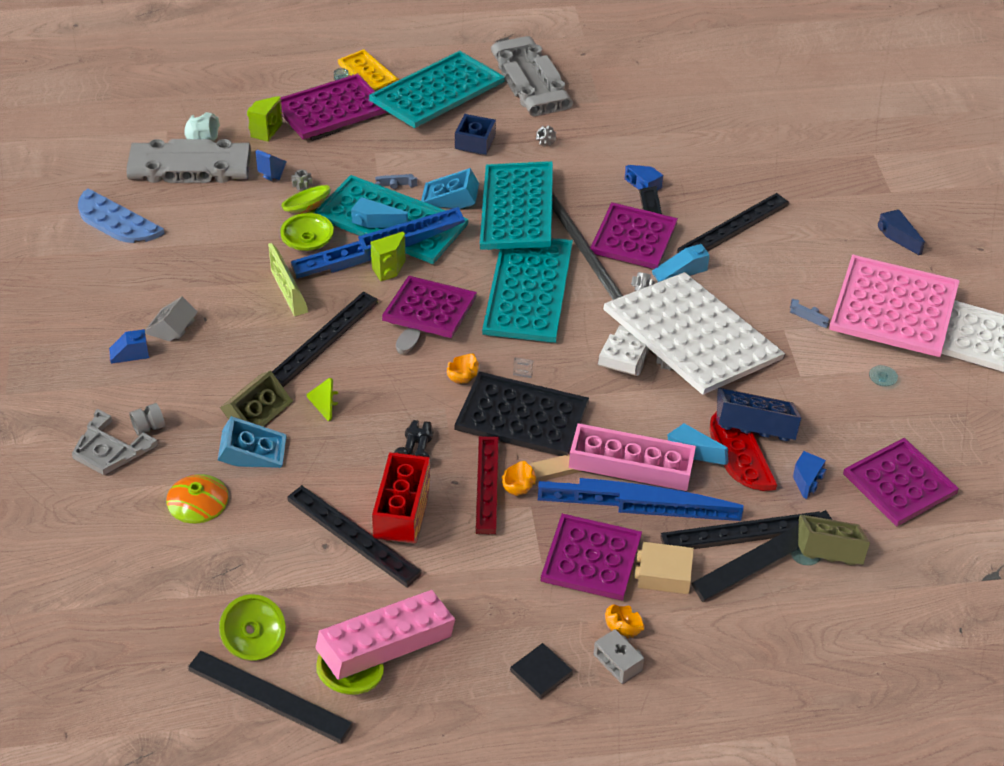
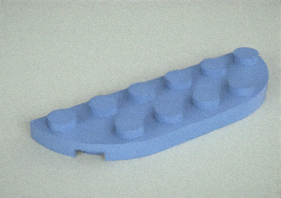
[78,188,165,243]

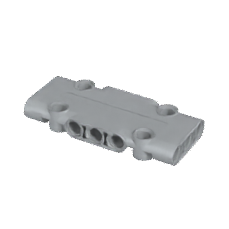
[491,36,573,116]
[127,139,251,183]

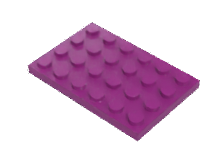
[281,74,387,140]

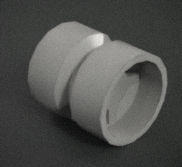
[129,403,165,436]

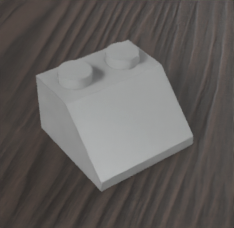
[145,296,198,341]

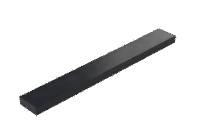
[677,193,789,253]
[272,291,378,387]
[287,485,421,588]
[691,510,832,602]
[660,511,820,550]
[188,650,353,744]

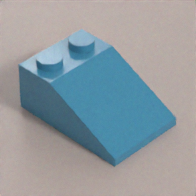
[421,168,479,209]
[218,416,286,468]

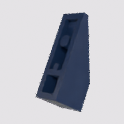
[878,209,925,255]

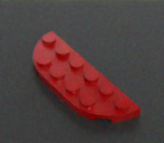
[709,411,777,491]

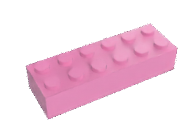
[569,423,696,491]
[316,590,455,680]

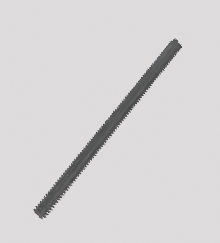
[552,193,623,300]

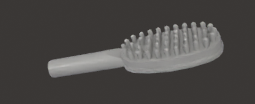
[396,328,420,355]

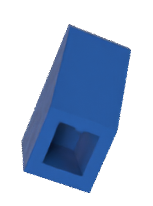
[625,165,663,191]
[793,451,827,499]

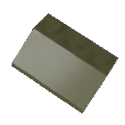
[220,370,293,427]
[798,514,870,565]

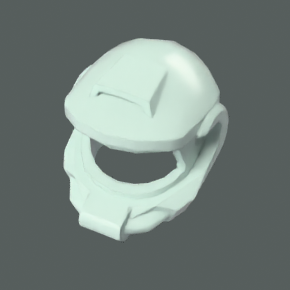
[184,112,220,141]

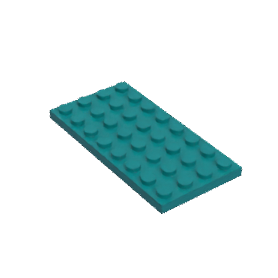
[369,50,505,128]
[480,161,553,250]
[314,175,469,264]
[482,238,573,343]

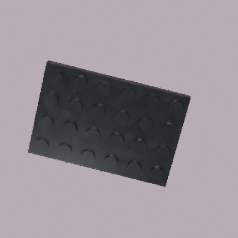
[454,371,589,456]

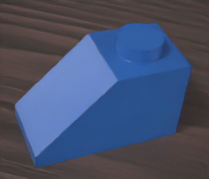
[256,149,287,181]
[109,329,149,364]

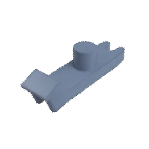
[375,174,417,189]
[790,299,830,328]

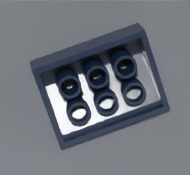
[717,388,801,441]

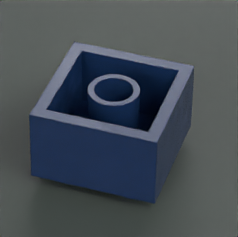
[455,114,496,155]

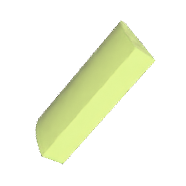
[268,243,308,316]

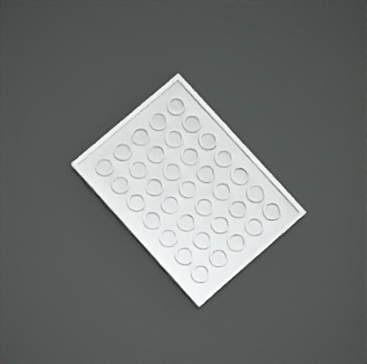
[603,272,785,395]

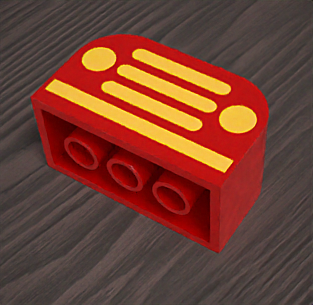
[372,452,430,544]

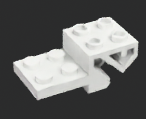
[598,325,650,376]

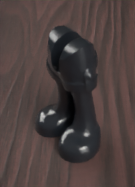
[394,420,434,457]

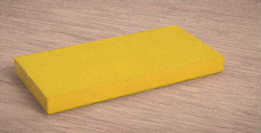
[338,49,399,92]

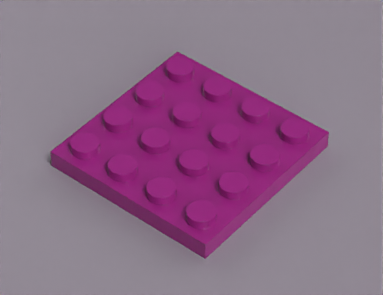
[590,202,678,269]
[382,276,477,338]
[843,438,959,527]
[540,513,642,601]

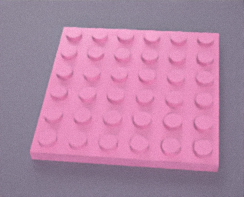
[829,255,960,357]

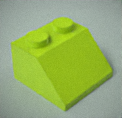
[247,96,283,142]
[371,232,406,281]

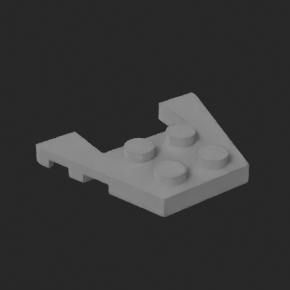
[72,409,158,475]

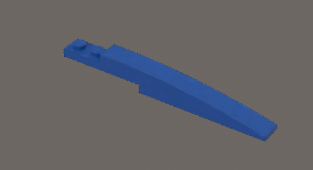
[291,207,465,279]
[538,478,743,521]

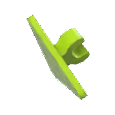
[307,378,338,421]

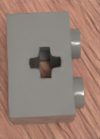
[594,629,644,684]

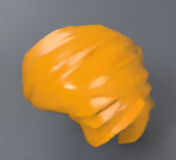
[446,353,479,384]
[502,461,536,496]
[605,604,644,639]

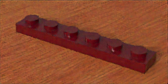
[476,436,498,535]

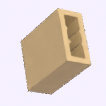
[635,542,693,594]

